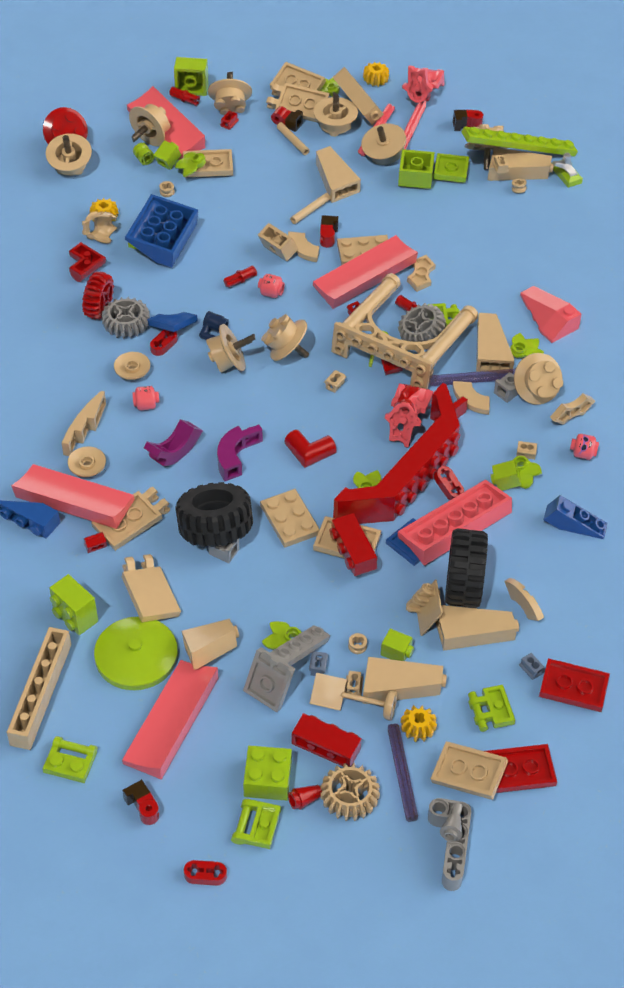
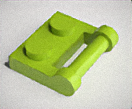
[42,736,98,783]
[231,799,281,849]

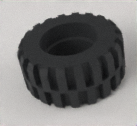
[175,482,253,547]
[445,528,488,608]

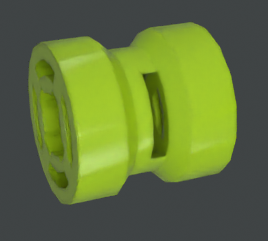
[133,143,154,165]

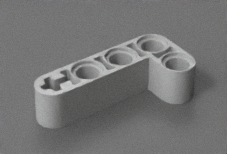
[428,798,471,891]

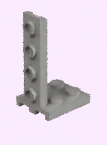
[243,625,330,712]

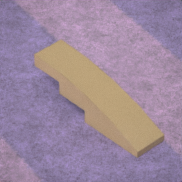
[62,391,106,456]

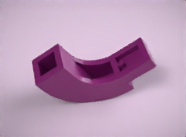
[144,419,203,466]
[217,424,263,482]

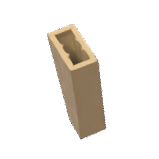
[333,67,384,125]
[316,146,361,203]
[488,147,554,181]
[476,313,514,373]
[435,605,519,651]
[363,657,447,704]

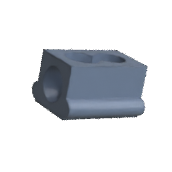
[309,651,328,676]
[519,653,545,680]

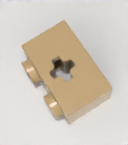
[258,223,298,261]

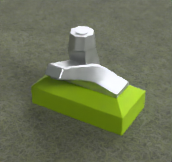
[552,153,583,188]

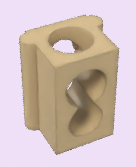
[493,155,509,174]
[324,370,346,393]
[516,441,537,460]
[345,671,363,696]

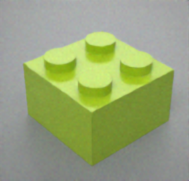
[174,57,209,96]
[398,149,435,189]
[49,574,98,636]
[243,745,292,801]

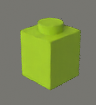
[153,140,181,170]
[490,460,522,491]
[381,628,414,661]

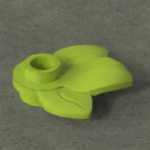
[320,77,340,97]
[175,152,206,177]
[510,333,544,358]
[513,456,542,489]
[353,470,381,488]
[262,621,302,649]

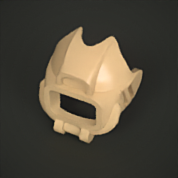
[82,211,117,243]

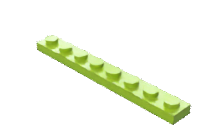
[461,127,578,156]

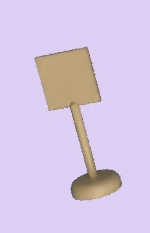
[310,673,397,721]

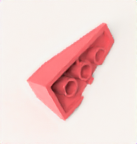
[520,286,582,343]

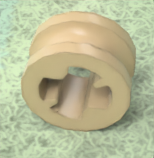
[512,178,527,193]
[159,181,175,197]
[348,633,367,654]

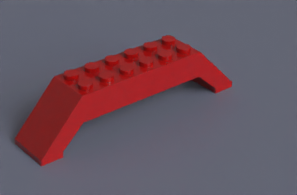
[333,383,460,524]

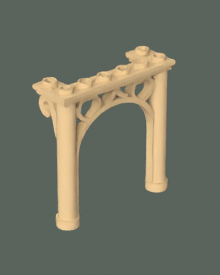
[331,273,478,389]

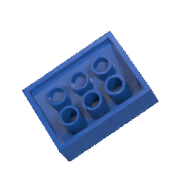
[125,194,198,268]

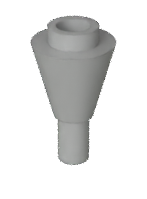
[440,803,463,842]

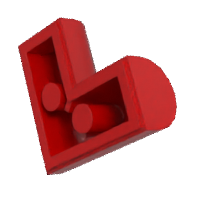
[69,242,106,282]
[285,430,336,468]

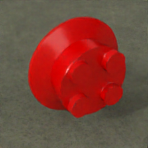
[43,107,88,144]

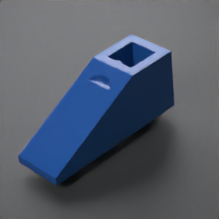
[543,495,608,539]
[0,500,60,539]

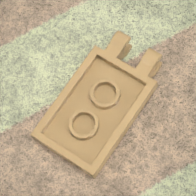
[266,83,330,123]
[91,487,170,551]
[121,554,181,622]

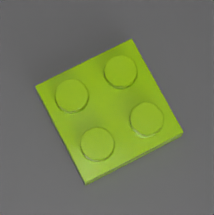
[433,153,469,183]

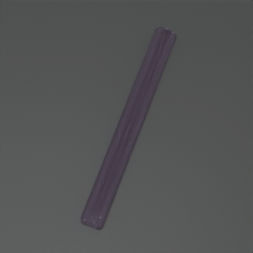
[429,368,516,386]
[387,723,418,822]

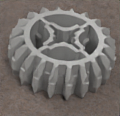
[102,297,150,339]
[398,303,446,342]

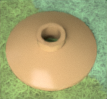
[114,352,150,380]
[68,446,106,477]

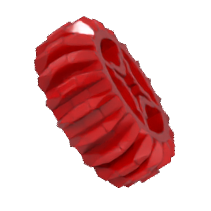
[82,271,114,320]

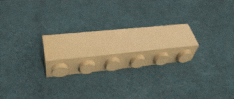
[7,627,71,750]

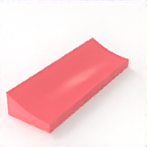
[127,86,205,160]
[313,235,418,309]
[11,464,135,529]
[398,480,512,566]
[122,660,218,780]

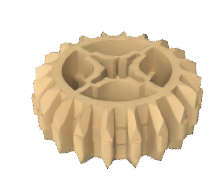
[320,763,380,821]

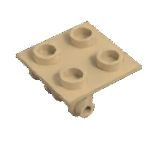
[406,580,443,636]

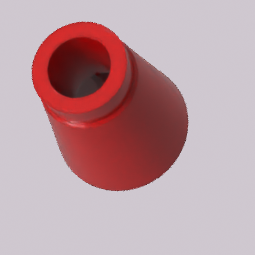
[288,785,322,810]

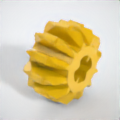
[363,62,389,87]
[90,198,119,223]
[400,705,437,742]

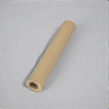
[277,122,310,155]
[290,193,331,224]

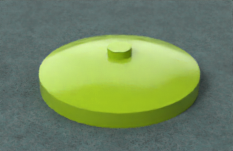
[94,617,178,690]

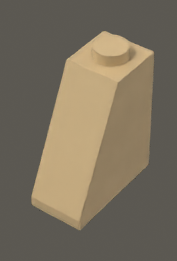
[182,619,239,670]

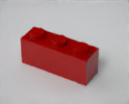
[329,513,377,576]
[292,713,362,767]

